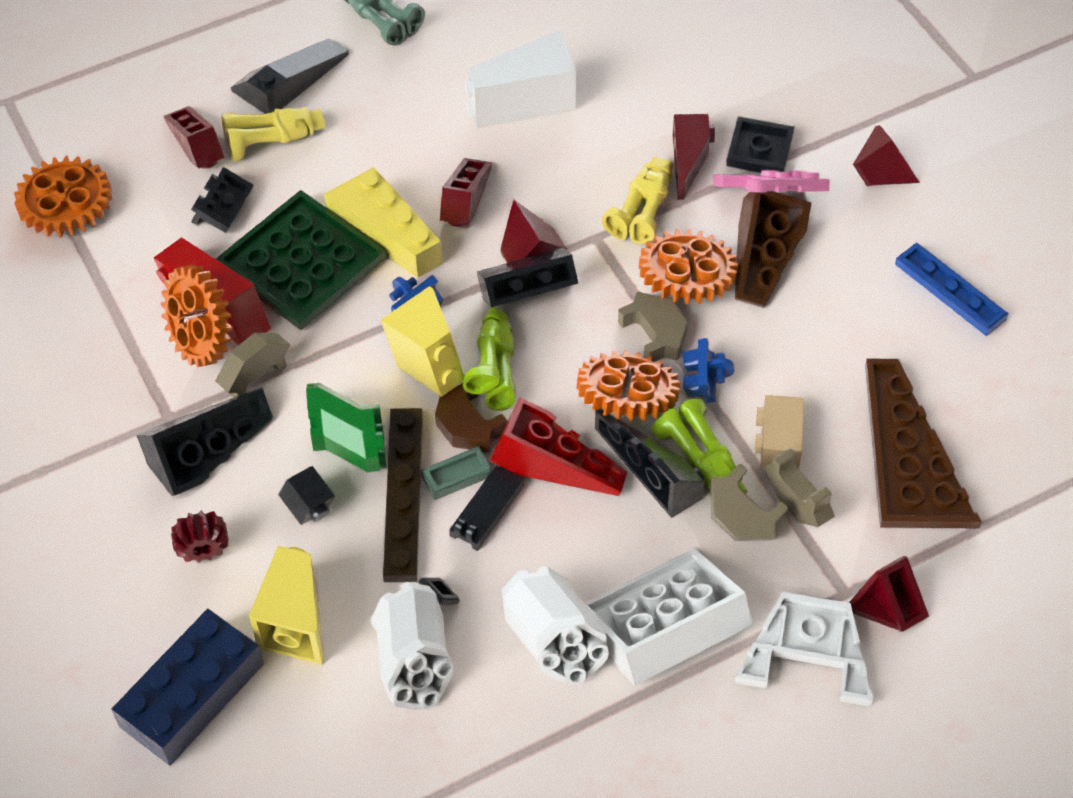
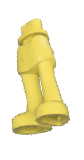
[221,107,325,162]
[602,157,673,244]

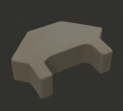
[618,292,688,362]
[215,333,290,397]
[764,448,835,527]
[710,464,788,541]

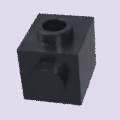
[278,465,335,525]

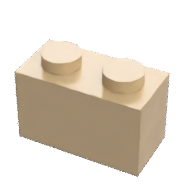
[755,395,804,469]

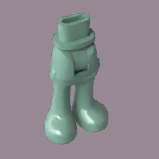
[345,0,425,46]

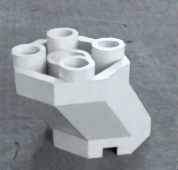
[501,566,609,684]
[371,582,455,710]

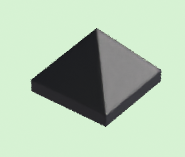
[418,577,460,606]

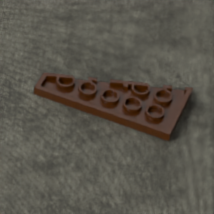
[865,358,982,529]

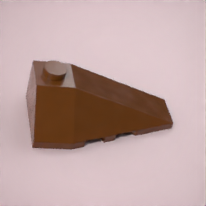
[735,191,812,308]

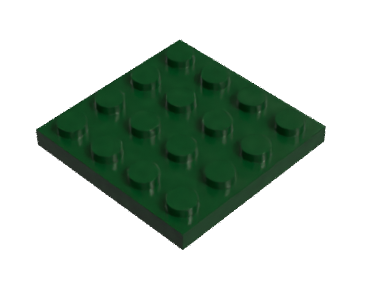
[215,190,386,330]

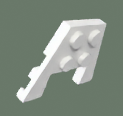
[735,592,873,707]

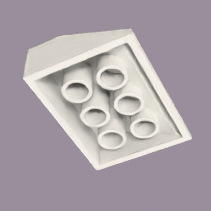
[584,548,753,686]

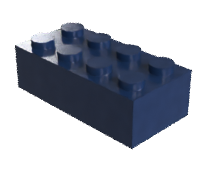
[111,608,264,766]

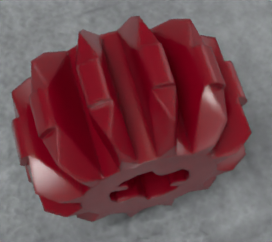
[171,510,229,563]

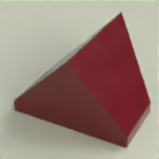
[852,125,920,186]
[500,199,567,263]
[849,556,929,632]

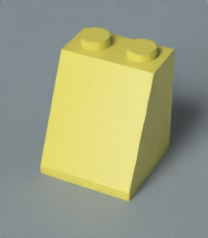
[381,286,464,397]
[249,546,324,665]

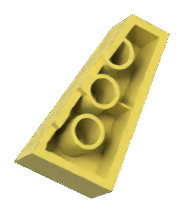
[324,167,443,278]

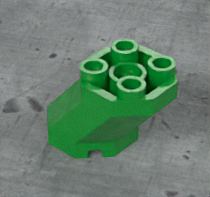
[306,382,387,473]

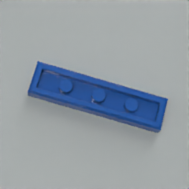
[895,242,1009,336]

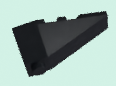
[230,38,349,114]
[136,388,273,496]
[595,409,705,518]

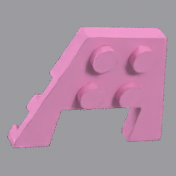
[713,170,830,193]

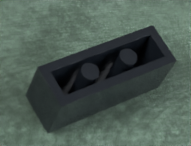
[476,248,578,308]

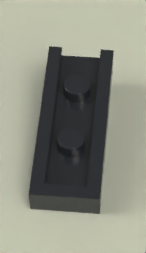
[449,465,524,551]

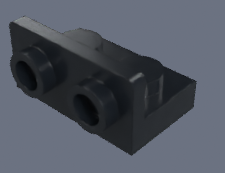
[191,167,254,233]

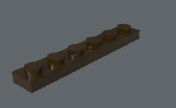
[383,408,423,582]

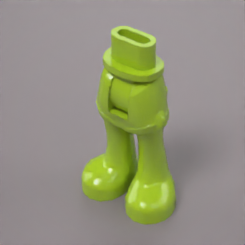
[463,307,516,411]
[651,398,748,494]

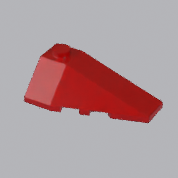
[489,397,628,496]

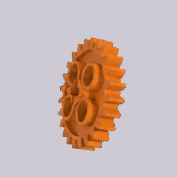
[14,155,112,238]
[638,229,738,304]
[161,264,232,367]
[576,351,680,421]

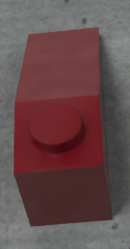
[163,106,225,169]
[672,114,715,200]
[439,158,492,227]

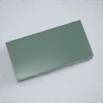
[421,446,493,500]

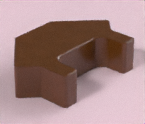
[435,383,507,453]

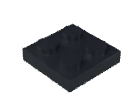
[726,116,795,173]

